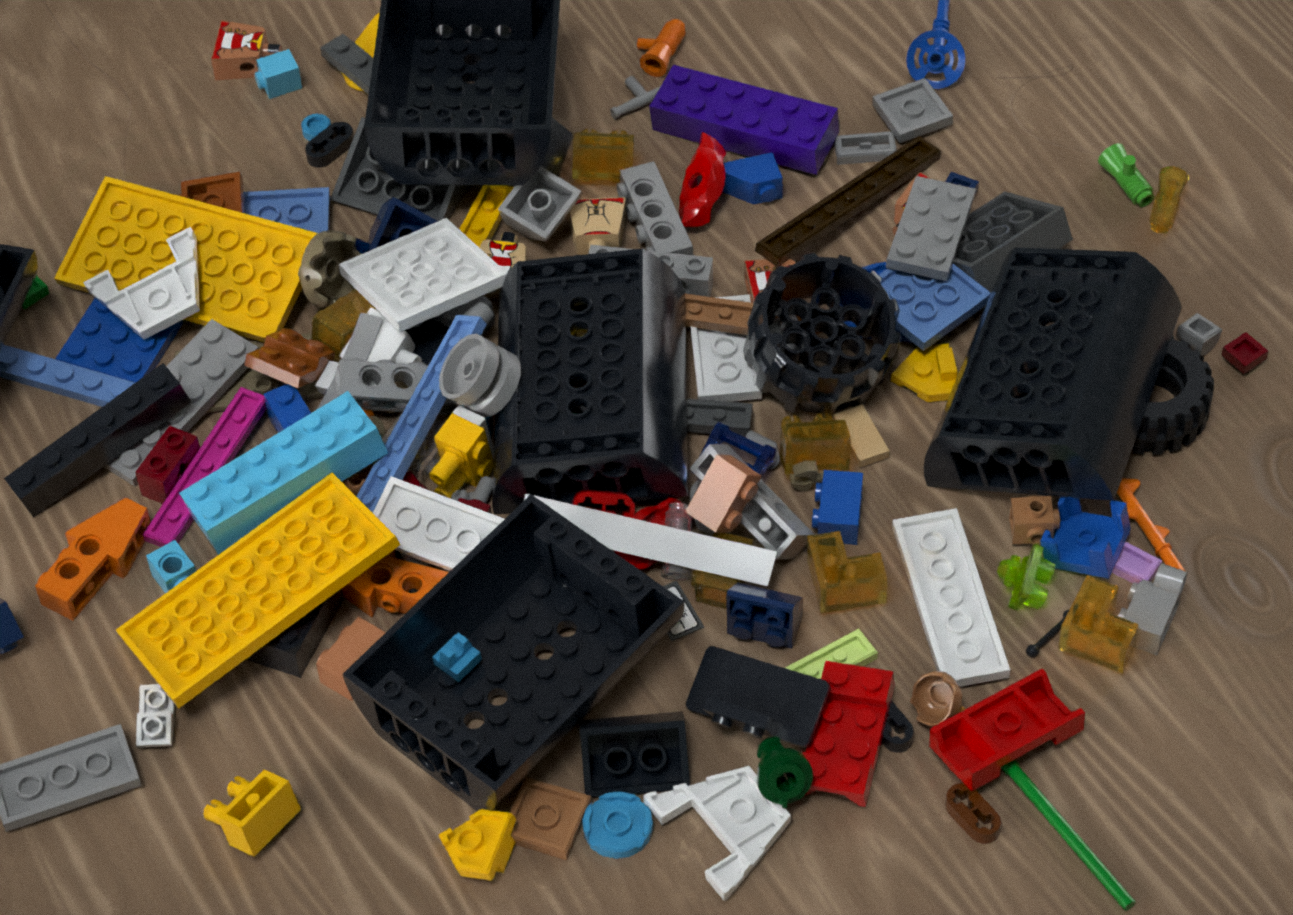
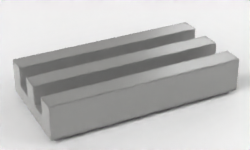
[834,131,897,165]

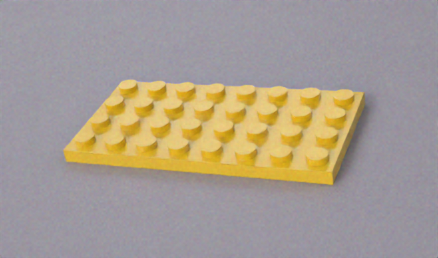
[54,176,318,342]
[116,472,400,709]

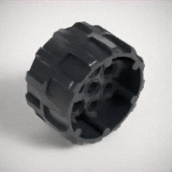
[743,253,901,418]

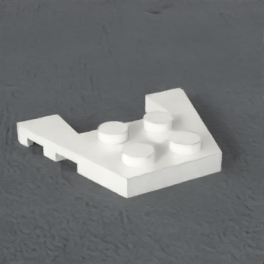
[83,227,200,340]
[643,766,791,901]

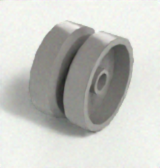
[439,334,521,417]

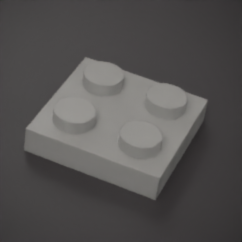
[872,78,953,143]

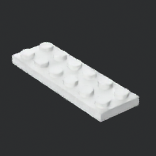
[892,508,1010,687]

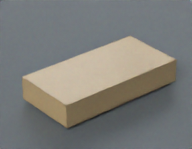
[833,404,890,468]

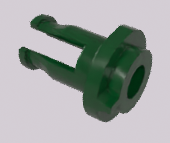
[757,736,813,808]

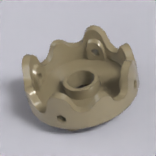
[298,230,361,310]

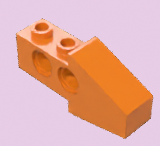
[35,498,151,621]
[342,550,449,617]

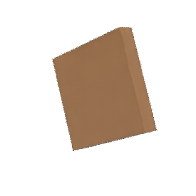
[509,777,591,860]

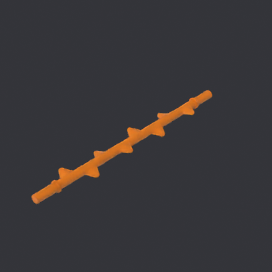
[1031,368,1185,571]

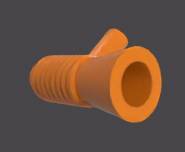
[637,19,686,77]

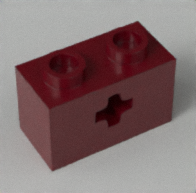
[135,426,200,504]

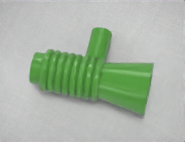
[1098,143,1155,207]

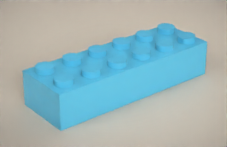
[179,391,388,555]

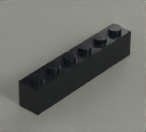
[4,363,191,518]

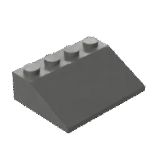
[330,117,469,221]
[953,192,1073,293]

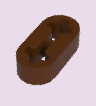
[945,783,1001,844]

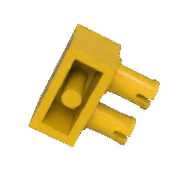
[429,413,494,499]
[203,769,301,857]

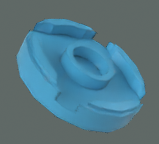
[582,791,653,859]

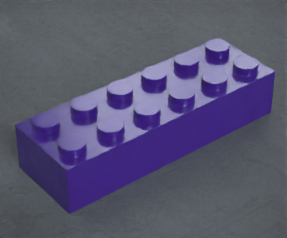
[649,65,839,175]

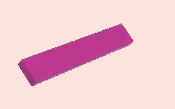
[143,387,266,547]

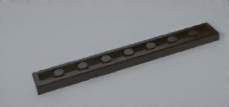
[755,136,941,267]

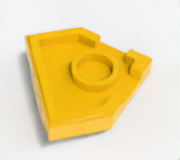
[891,343,957,402]
[438,809,517,881]

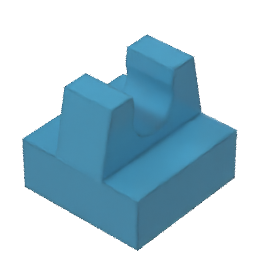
[432,633,482,682]

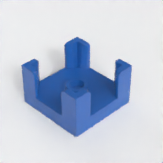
[1040,497,1131,579]

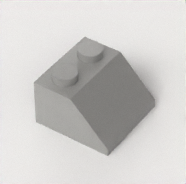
[498,166,583,241]

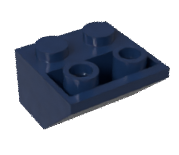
[726,583,803,649]

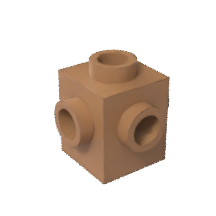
[1009,495,1060,545]

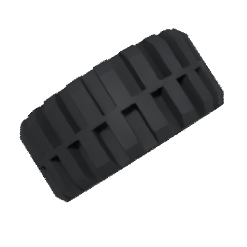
[1132,335,1214,455]

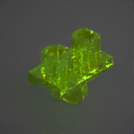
[997,544,1056,611]

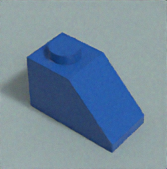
[722,152,783,205]

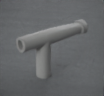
[610,76,661,119]

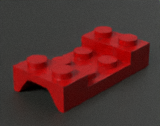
[802,661,895,807]
[929,668,1085,792]

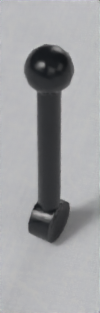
[1026,610,1077,657]

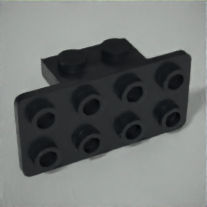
[686,646,831,748]

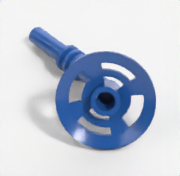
[906,0,966,89]

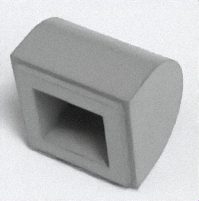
[1176,313,1222,355]

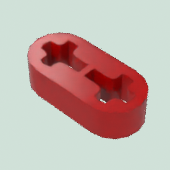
[572,490,635,518]

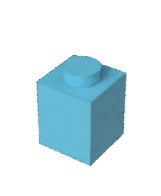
[254,49,302,99]

